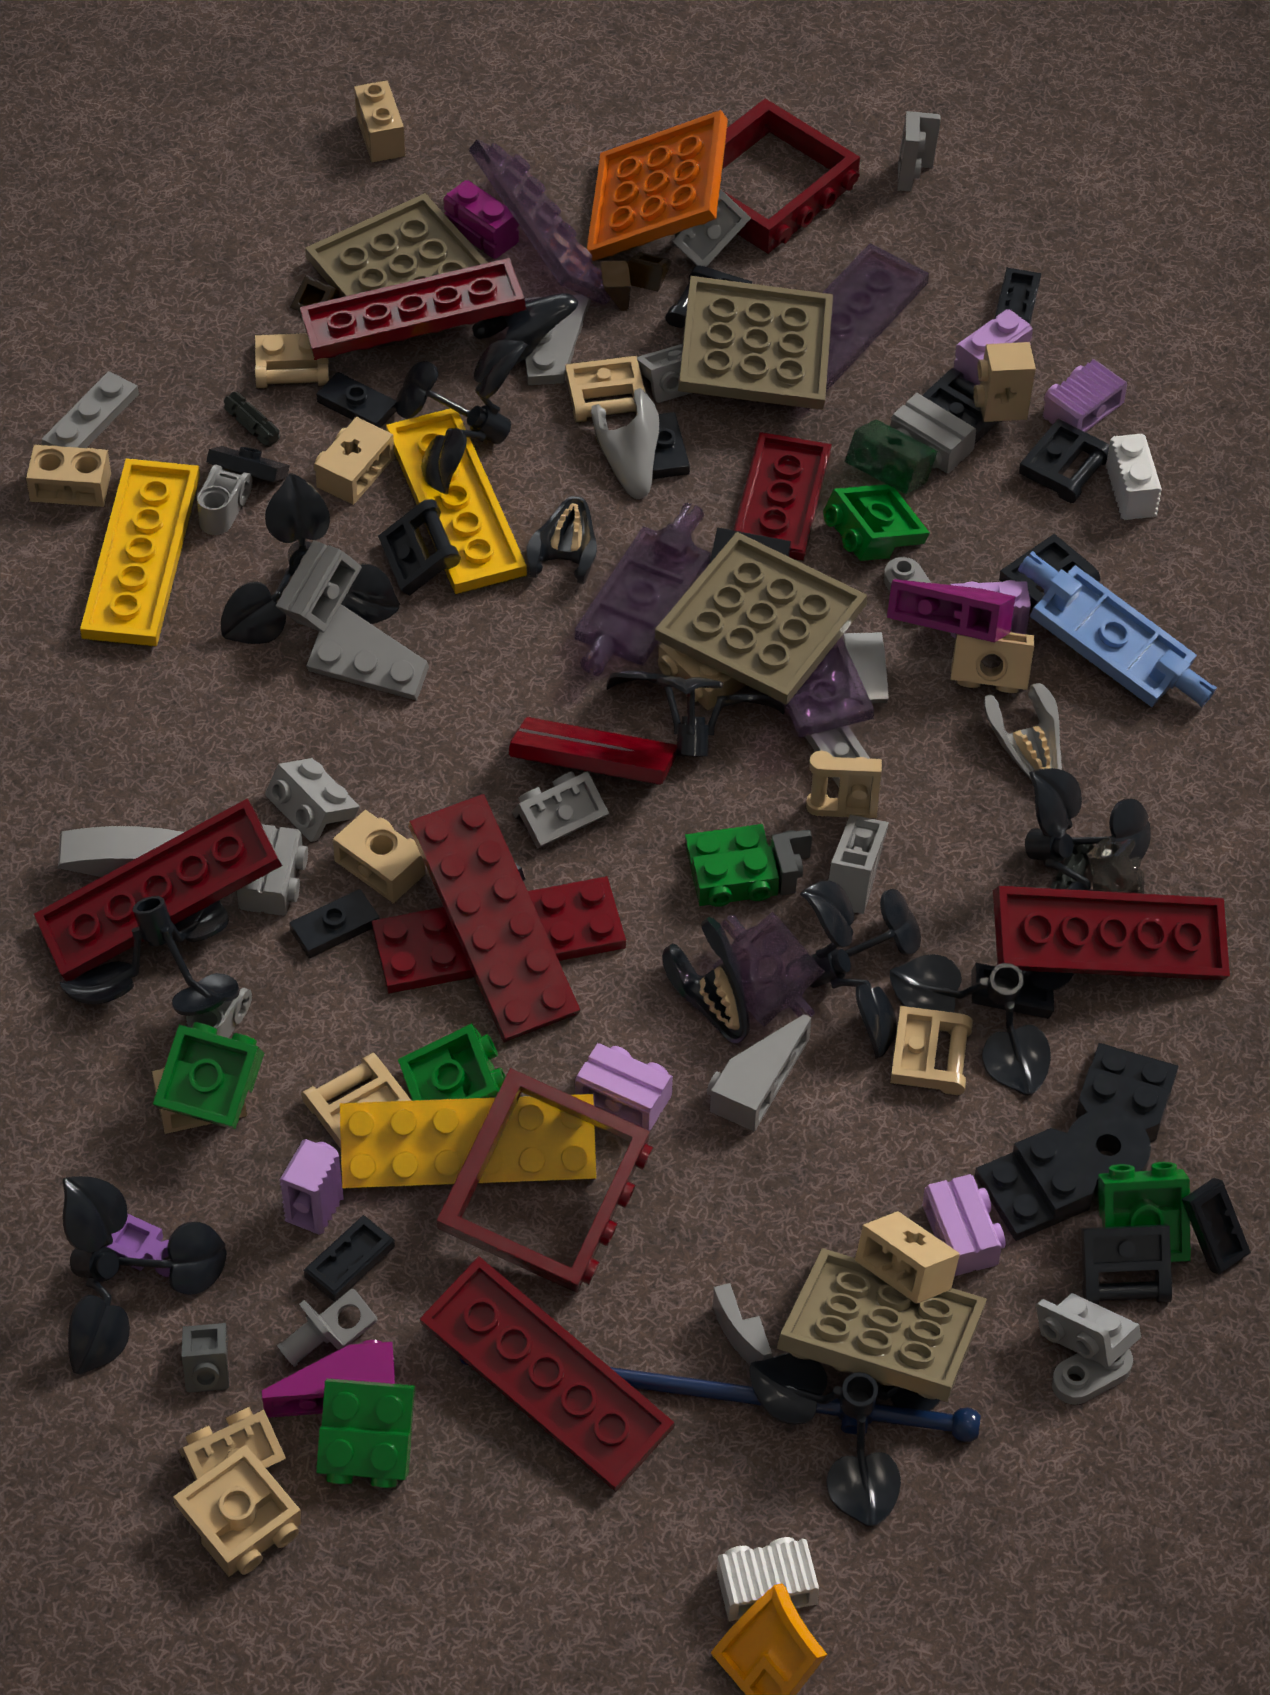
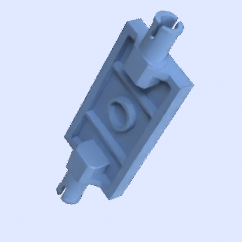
[1018,551,1217,707]

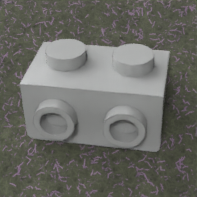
[265,758,360,842]

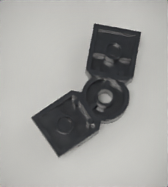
[975,1043,1179,1241]

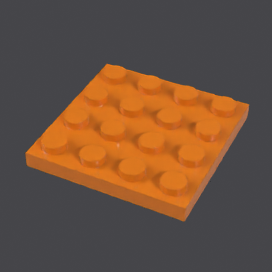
[586,110,728,261]

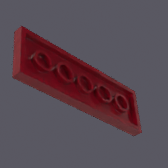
[300,258,526,360]
[408,794,580,1042]
[34,798,283,981]
[372,876,626,994]
[993,886,1230,980]
[420,1256,675,1492]

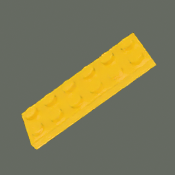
[386,408,527,594]
[80,458,200,646]
[340,1094,596,1188]

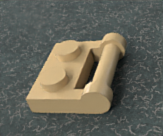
[255,333,329,389]
[565,356,645,423]
[806,750,882,818]
[890,1006,973,1095]
[301,1053,411,1148]

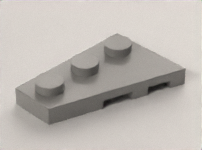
[525,294,590,385]
[306,604,429,700]

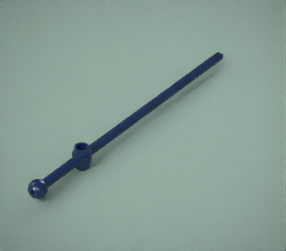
[459,1357,981,1443]

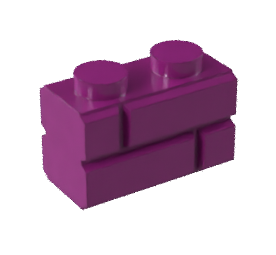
[443,180,519,260]

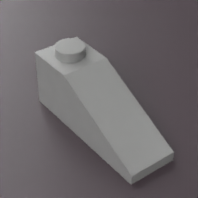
[828,814,889,914]
[707,1014,811,1132]

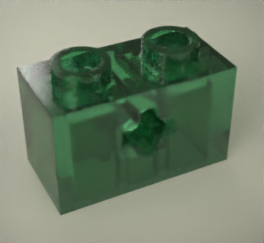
[844,419,938,494]

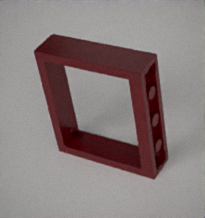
[722,98,860,254]
[437,1068,653,1292]

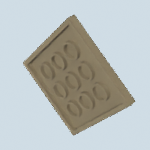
[305,193,488,298]
[678,276,833,410]
[655,532,867,705]
[777,1248,987,1402]

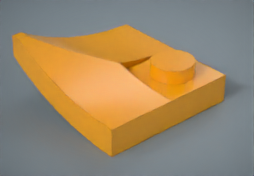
[711,1583,828,1695]

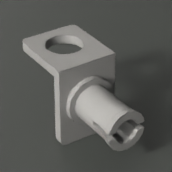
[277,1289,378,1367]

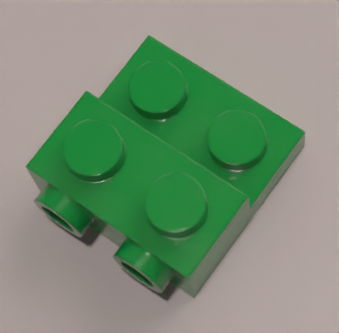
[823,484,930,561]
[685,824,779,907]
[153,1022,265,1130]
[398,1023,506,1101]
[1098,1162,1191,1262]
[316,1378,415,1488]

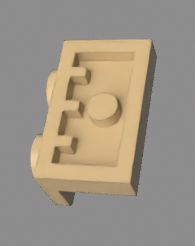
[179,1407,286,1481]

